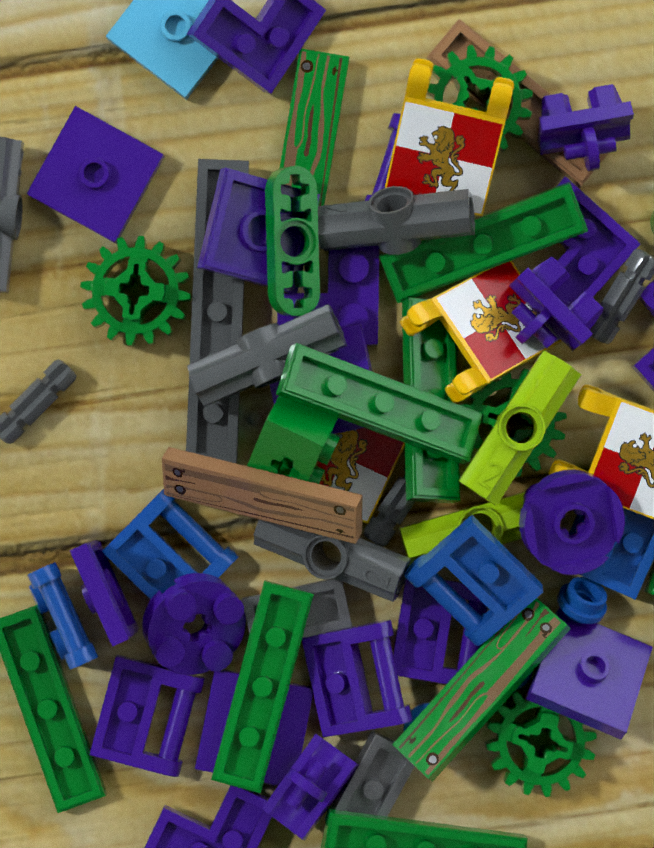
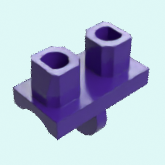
[537,84,634,171]
[509,257,604,351]
[262,734,358,841]

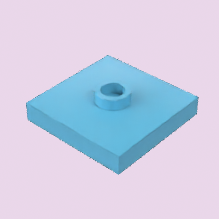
[106,0,219,100]

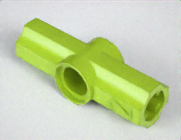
[459,350,582,506]
[399,491,526,565]

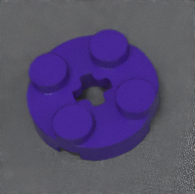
[519,470,625,575]
[142,573,246,675]

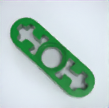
[265,166,320,316]

